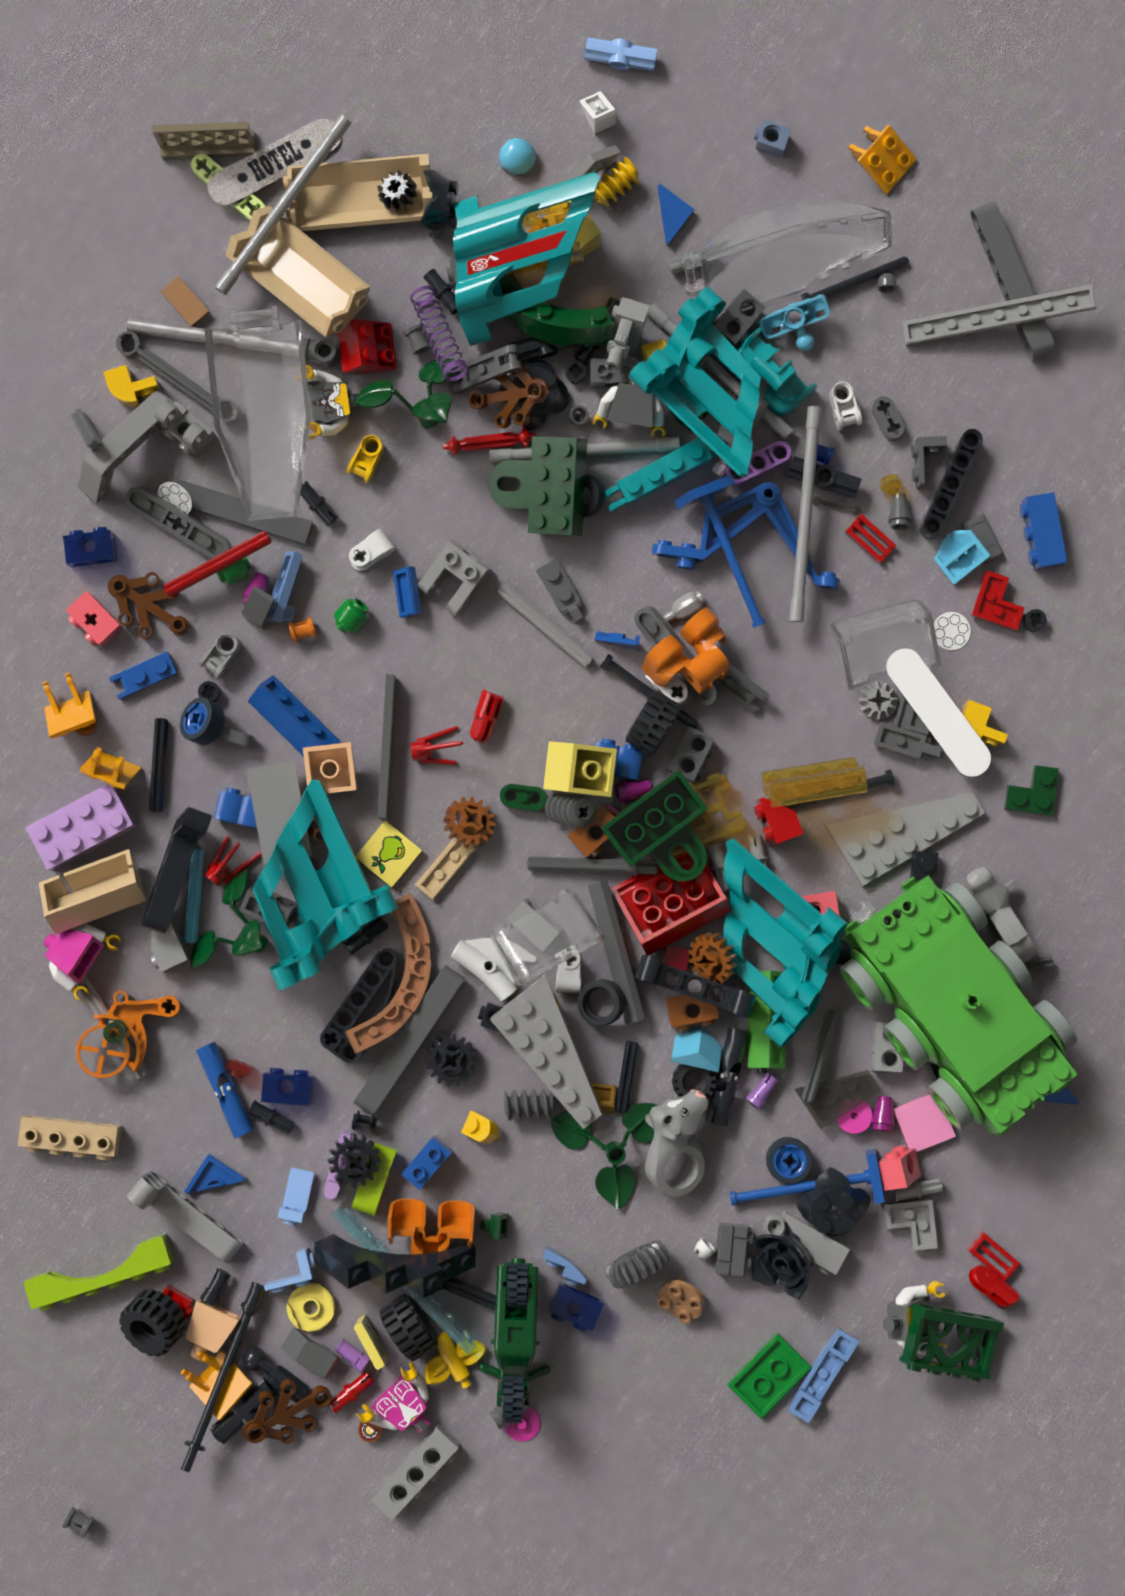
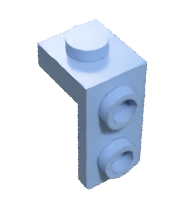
[278,1167,314,1225]
[264,1247,316,1293]

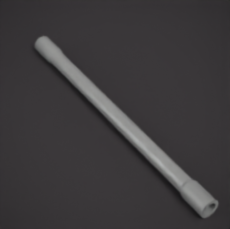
[214,115,352,296]
[789,406,822,622]

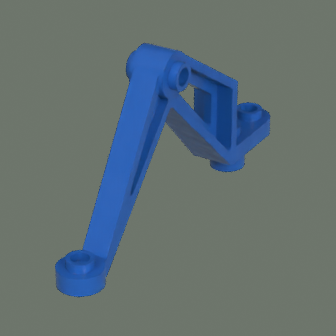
[651,482,840,589]

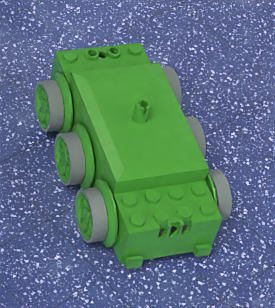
[839,876,1078,1137]

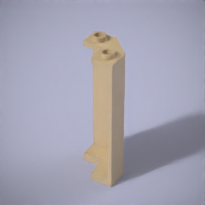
[283,154,432,231]
[225,206,370,337]

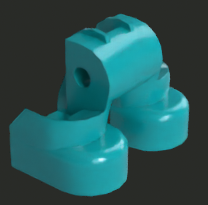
[734,327,818,416]

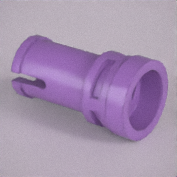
[746,1073,779,1110]
[334,1338,370,1373]

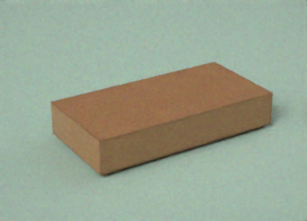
[160,276,210,327]

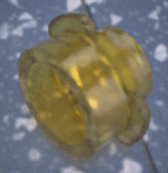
[880,474,903,495]

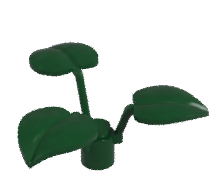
[355,358,456,429]
[190,868,268,969]
[551,1102,660,1209]

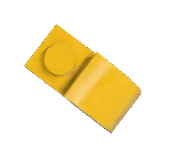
[103,365,161,407]
[962,700,1008,747]

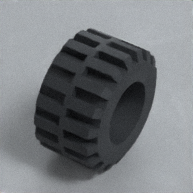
[626,690,681,756]
[119,1289,187,1357]
[380,1293,438,1362]

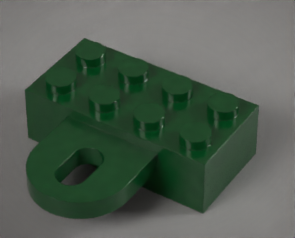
[488,436,588,536]
[600,770,708,881]

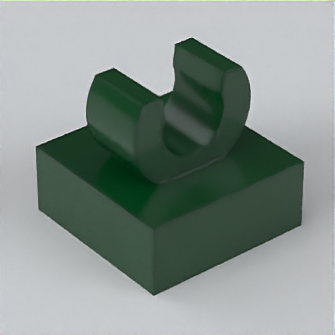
[480,1212,509,1240]

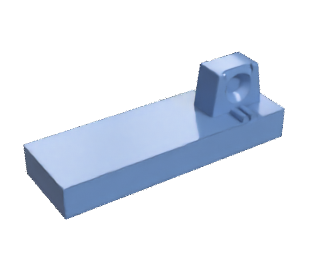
[267,551,303,623]

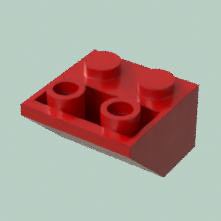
[338,319,397,375]
[753,797,804,846]

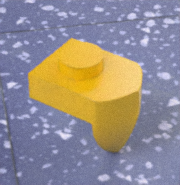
[461,1110,501,1143]

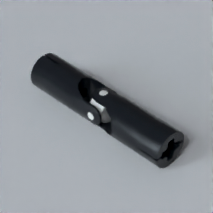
[708,1027,749,1126]

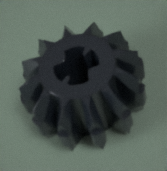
[377,170,418,213]

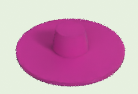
[836,1098,872,1134]
[504,1406,540,1441]

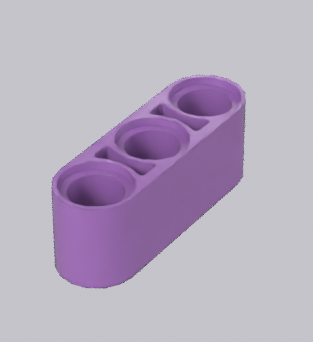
[725,441,791,487]

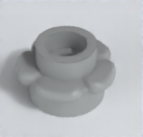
[762,1214,786,1235]

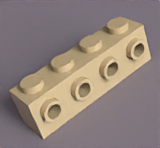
[18,1115,122,1160]

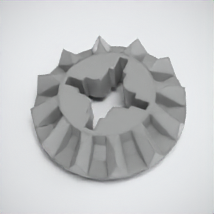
[859,681,898,720]

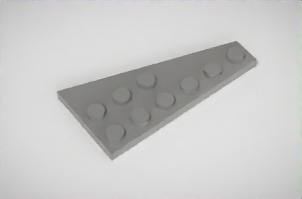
[825,793,985,886]
[490,973,602,1129]

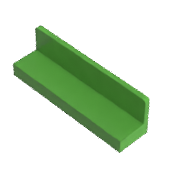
[748,971,786,1069]

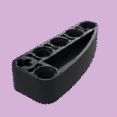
[320,948,398,1063]

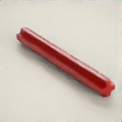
[163,531,272,597]

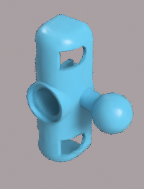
[760,294,830,352]

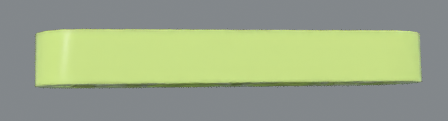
[191,154,265,221]

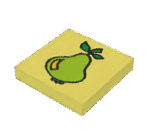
[356,820,422,887]
[354,1314,388,1370]

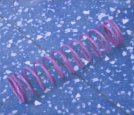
[410,286,468,381]

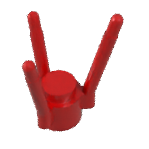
[410,726,463,765]
[205,836,262,886]

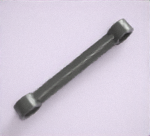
[116,331,238,426]

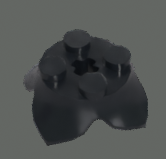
[420,170,458,238]
[499,359,570,431]
[796,1167,871,1236]
[752,1233,814,1300]

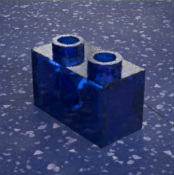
[63,527,118,568]
[261,1068,314,1106]
[548,1281,604,1332]

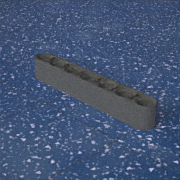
[970,202,1055,360]
[353,965,465,1115]

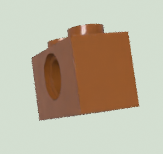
[567,804,614,858]
[665,990,719,1031]

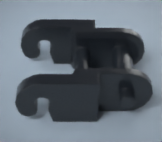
[351,1110,377,1134]

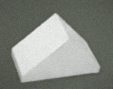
[580,91,617,134]

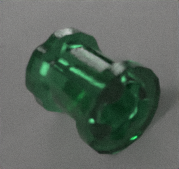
[103,1019,127,1044]

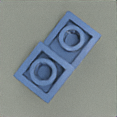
[542,1246,586,1286]

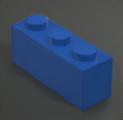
[1020,492,1067,570]

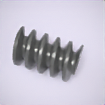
[545,793,596,828]
[504,1089,553,1121]

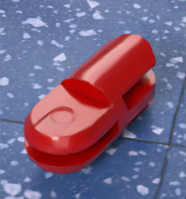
[470,689,504,743]
[968,1265,1020,1309]

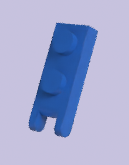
[109,651,178,700]

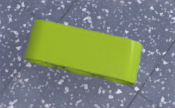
[351,1142,397,1216]

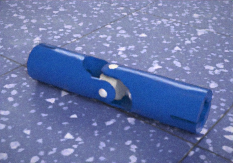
[196,1041,254,1139]

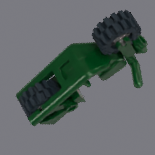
[478,1258,551,1423]

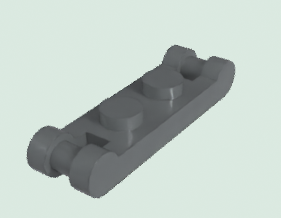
[451,344,522,394]

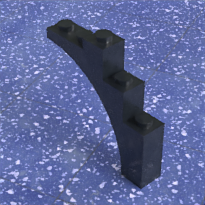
[314,1234,476,1298]

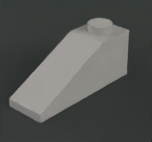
[151,918,191,972]
[782,1211,850,1275]

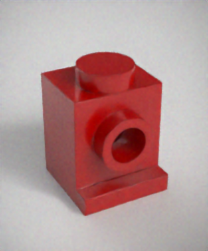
[163,1284,194,1320]

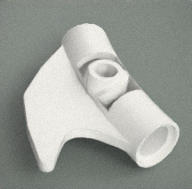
[450,938,536,1002]

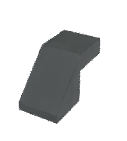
[241,585,277,630]
[281,1328,340,1379]

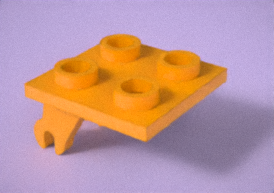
[848,125,917,194]
[43,672,96,739]
[79,747,141,789]
[181,1350,253,1421]

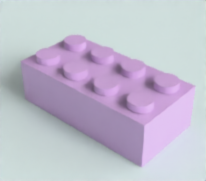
[25,783,138,871]

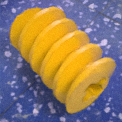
[594,157,640,208]

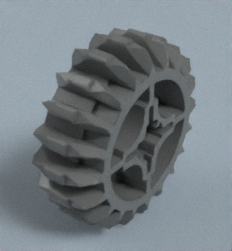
[605,1240,670,1288]

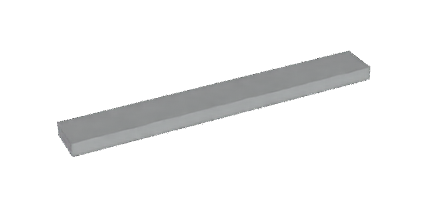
[902,284,1097,346]

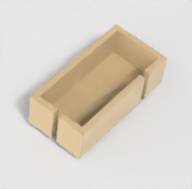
[39,849,146,934]

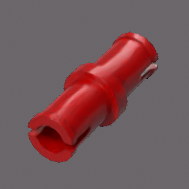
[329,1370,375,1414]

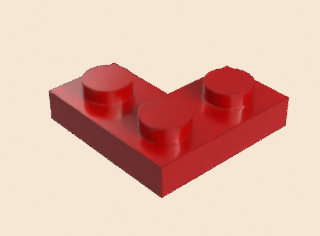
[971,570,1025,631]

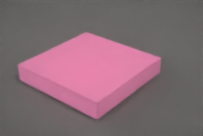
[893,1094,956,1152]

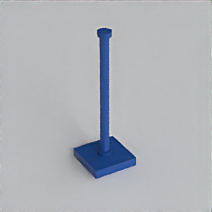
[674,474,766,628]
[730,1148,885,1206]

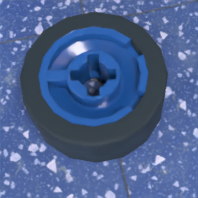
[180,697,225,746]
[766,1137,813,1184]

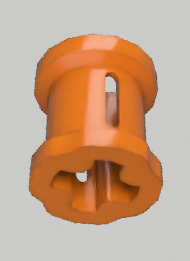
[288,617,317,643]

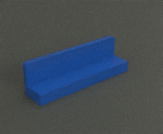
[248,675,341,757]

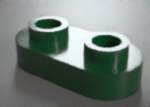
[500,784,547,811]

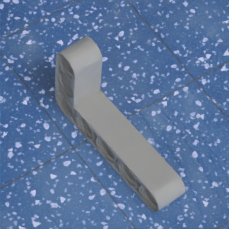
[78,390,175,503]
[127,1171,243,1263]

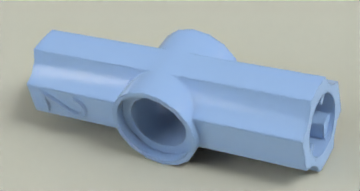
[584,37,657,71]

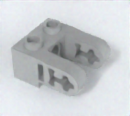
[154,400,216,457]
[418,540,492,616]

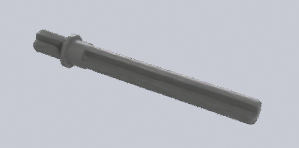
[527,856,658,876]

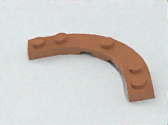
[345,893,431,1054]

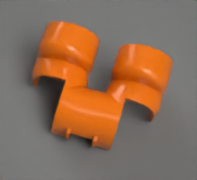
[642,607,730,694]
[387,1198,475,1254]

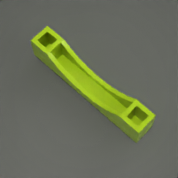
[23,1233,175,1311]

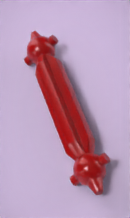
[442,428,537,456]

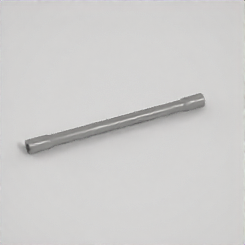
[647,303,794,440]
[490,437,680,464]

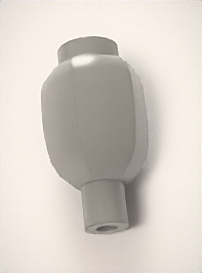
[664,591,706,623]

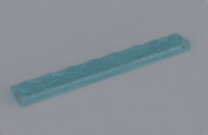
[332,1206,476,1355]

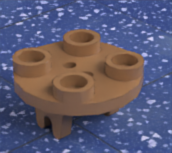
[657,1276,705,1323]

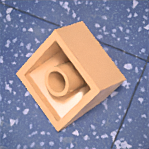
[303,742,358,794]

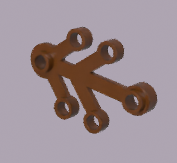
[468,363,549,428]
[108,572,190,640]
[243,1379,332,1444]

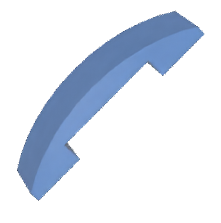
[788,1328,860,1423]

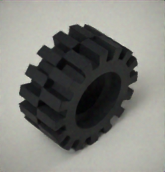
[672,1064,716,1099]

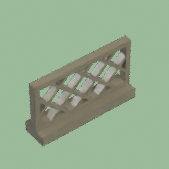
[152,122,256,159]

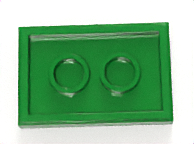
[727,1332,812,1420]

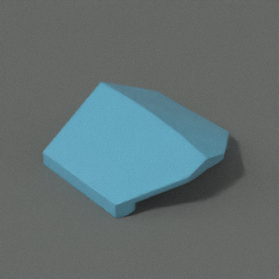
[934,530,991,585]
[671,1027,722,1072]

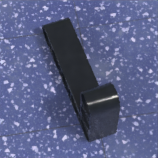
[141,806,212,934]

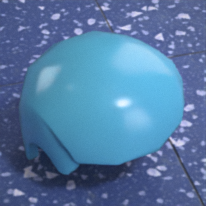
[498,138,536,175]

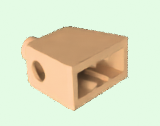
[186,1298,241,1361]

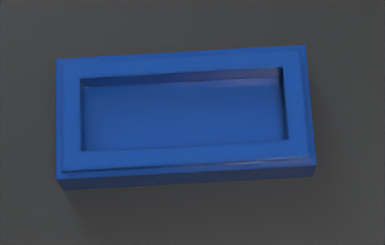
[393,566,422,618]

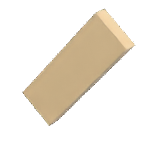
[415,838,479,900]

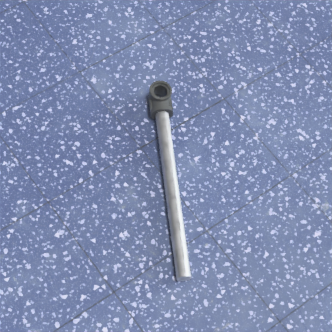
[127,318,339,367]

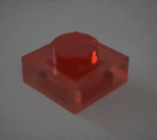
[225,1058,254,1079]

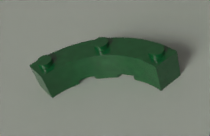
[499,273,613,347]

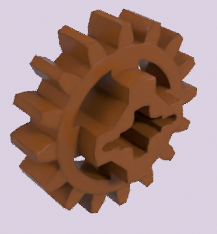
[443,797,496,848]
[688,932,737,983]

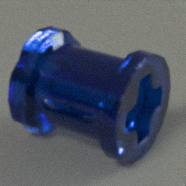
[816,443,835,465]

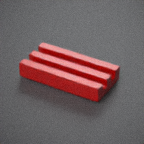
[845,514,896,564]
[967,1231,1021,1282]

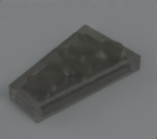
[794,1070,881,1130]

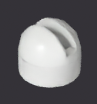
[695,1237,716,1259]

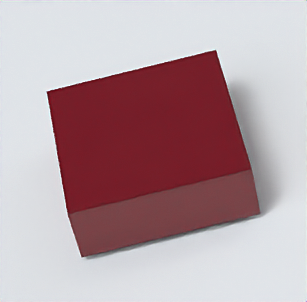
[663,945,690,971]

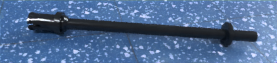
[181,1281,265,1472]

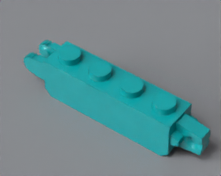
[605,436,722,512]

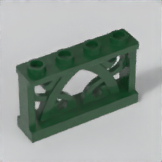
[899,1303,1004,1382]

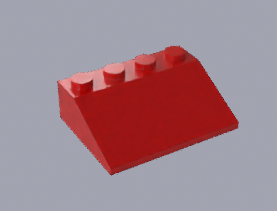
[610,849,731,956]

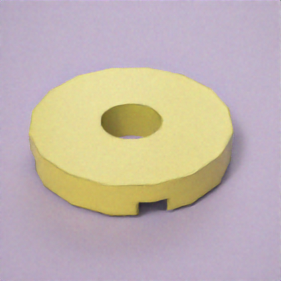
[287,1282,336,1332]

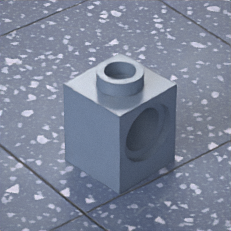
[753,119,792,158]

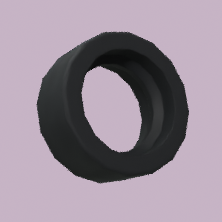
[577,979,626,1026]

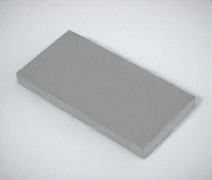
[246,761,311,864]

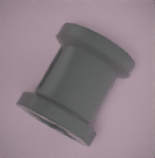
[403,324,431,355]
[62,1507,94,1538]

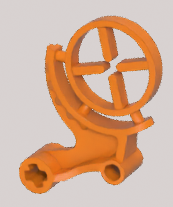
[76,990,181,1078]

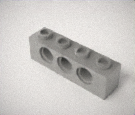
[371,1423,459,1521]

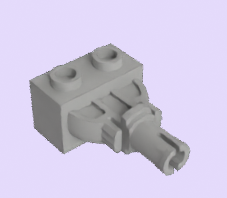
[605,297,650,373]

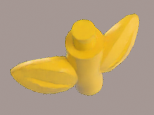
[425,1330,487,1389]

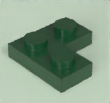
[1004,765,1059,816]

